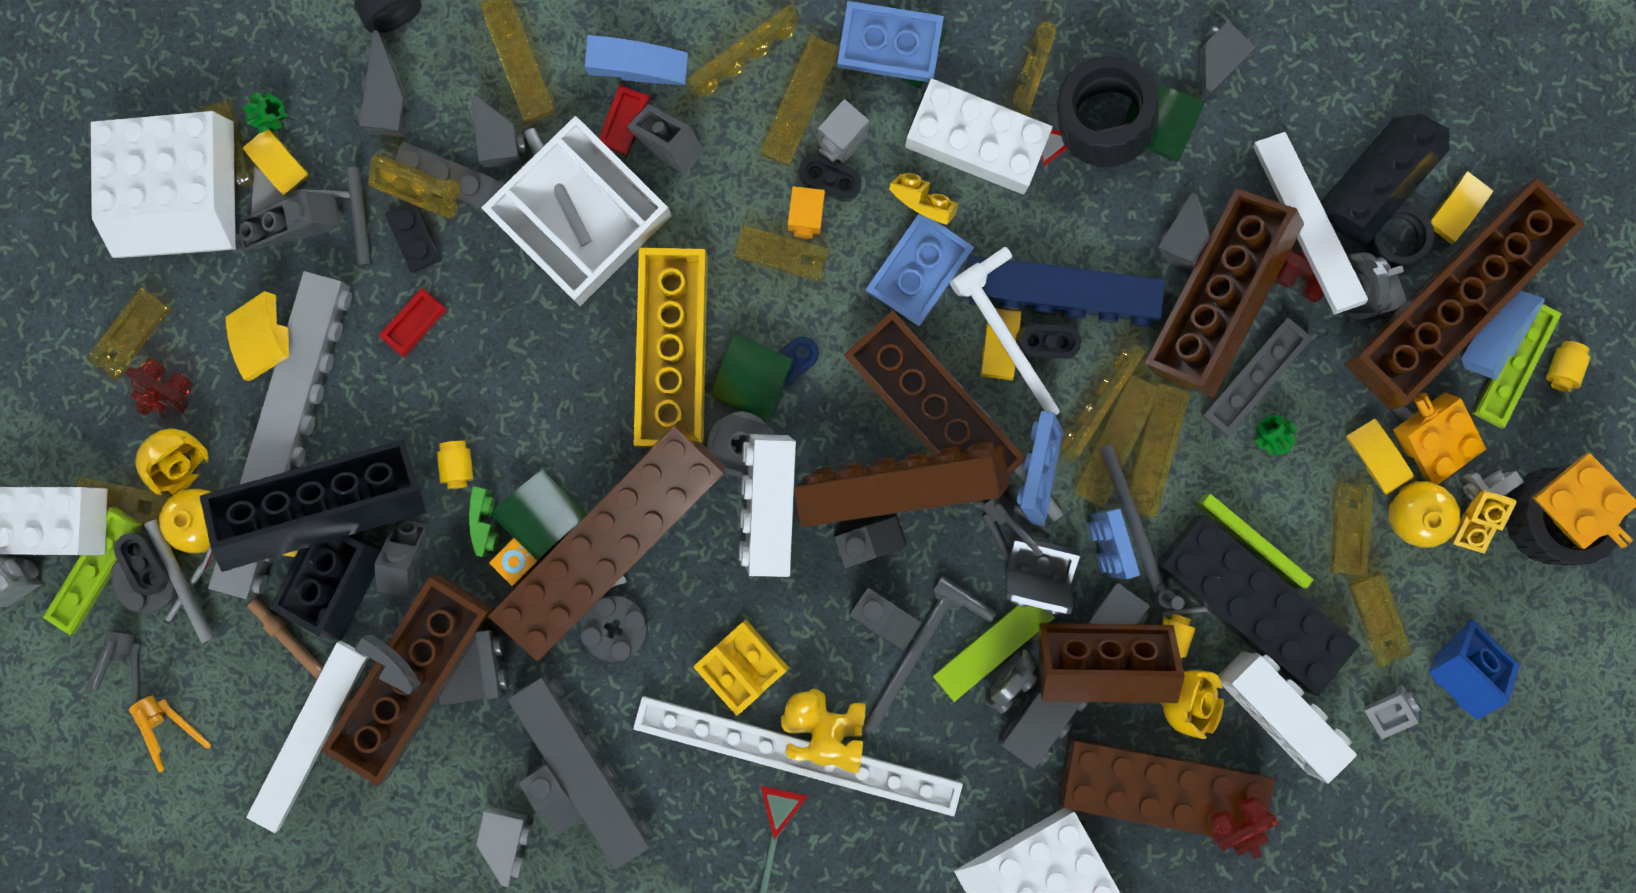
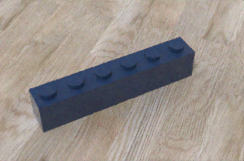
[962,255,1165,327]

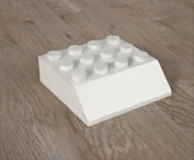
[91,111,236,258]
[481,116,672,306]
[954,808,1120,893]

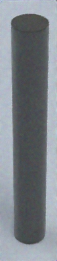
[346,167,371,266]

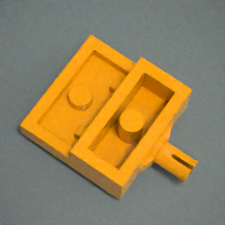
[1393,392,1486,485]
[1532,452,1636,549]

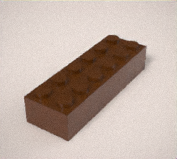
[1145,188,1305,399]
[844,310,1026,503]
[794,441,1010,527]
[320,574,494,786]
[1058,737,1274,846]

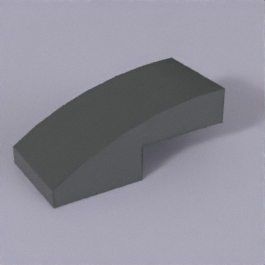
[355,634,421,695]

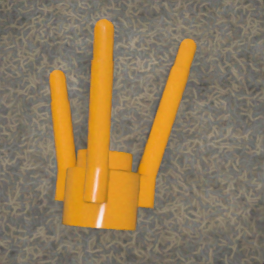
[129,695,211,772]

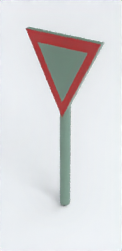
[760,786,808,893]

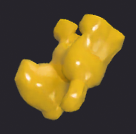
[781,688,866,774]

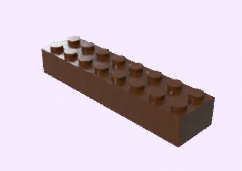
[1344,177,1585,411]
[488,421,726,662]

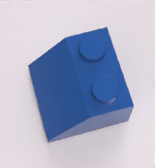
[1428,619,1520,720]

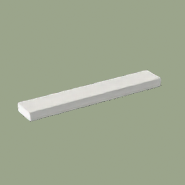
[1253,132,1368,315]
[246,641,369,833]

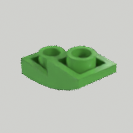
[469,486,500,557]

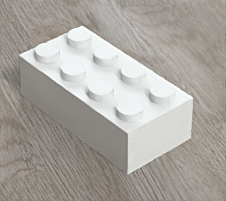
[905,78,1053,195]
[739,434,796,577]
[0,487,108,555]
[1218,651,1357,784]

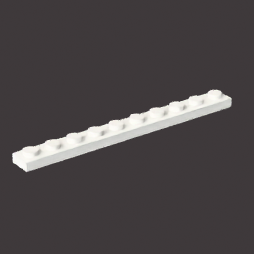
[633,696,963,816]

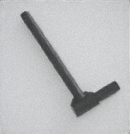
[1100,443,1184,610]
[863,575,997,734]

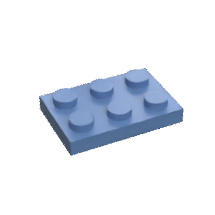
[837,1,944,82]
[865,214,974,328]
[1017,411,1064,526]
[1087,509,1140,579]

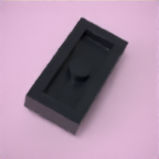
[385,200,442,273]

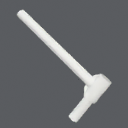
[950,247,1060,415]

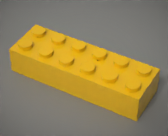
[634,248,708,449]

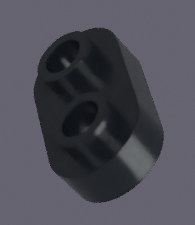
[799,154,861,202]
[1016,324,1081,359]
[114,533,169,595]

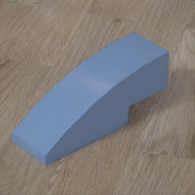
[585,35,688,85]
[1461,290,1545,380]

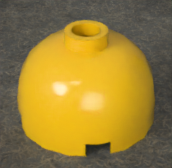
[135,428,209,495]
[1388,481,1460,548]
[159,488,212,554]
[1161,670,1224,739]

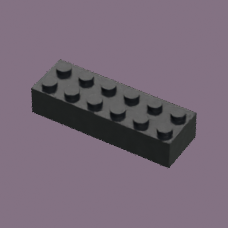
[200,439,426,572]
[1157,515,1360,696]

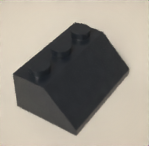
[270,534,382,640]

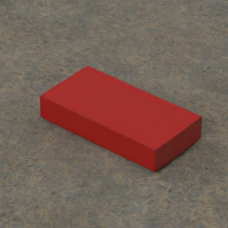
[599,84,650,157]
[378,288,448,358]

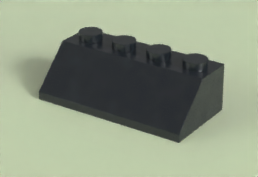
[1320,114,1450,247]

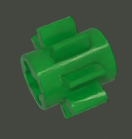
[242,91,288,133]
[1254,414,1298,456]

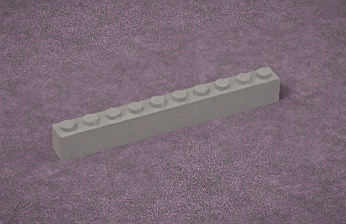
[208,271,352,599]

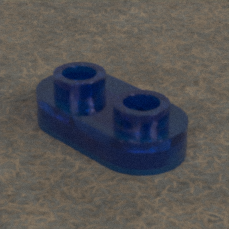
[778,337,819,388]

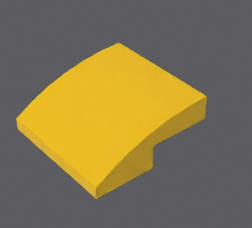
[226,291,289,381]
[693,619,789,716]

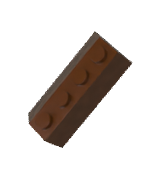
[1039,623,1185,703]

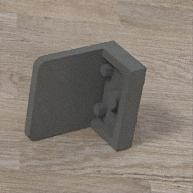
[1005,535,1080,614]
[439,629,509,705]

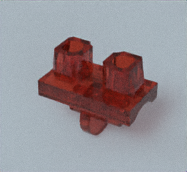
[1274,247,1324,303]
[124,358,193,416]
[1209,796,1279,860]

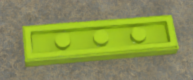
[1472,304,1562,429]
[1196,494,1314,589]
[43,507,143,635]
[932,605,1055,702]

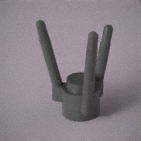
[981,493,1052,560]
[85,630,141,705]

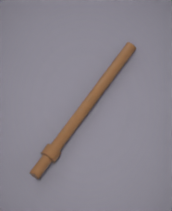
[247,598,353,710]

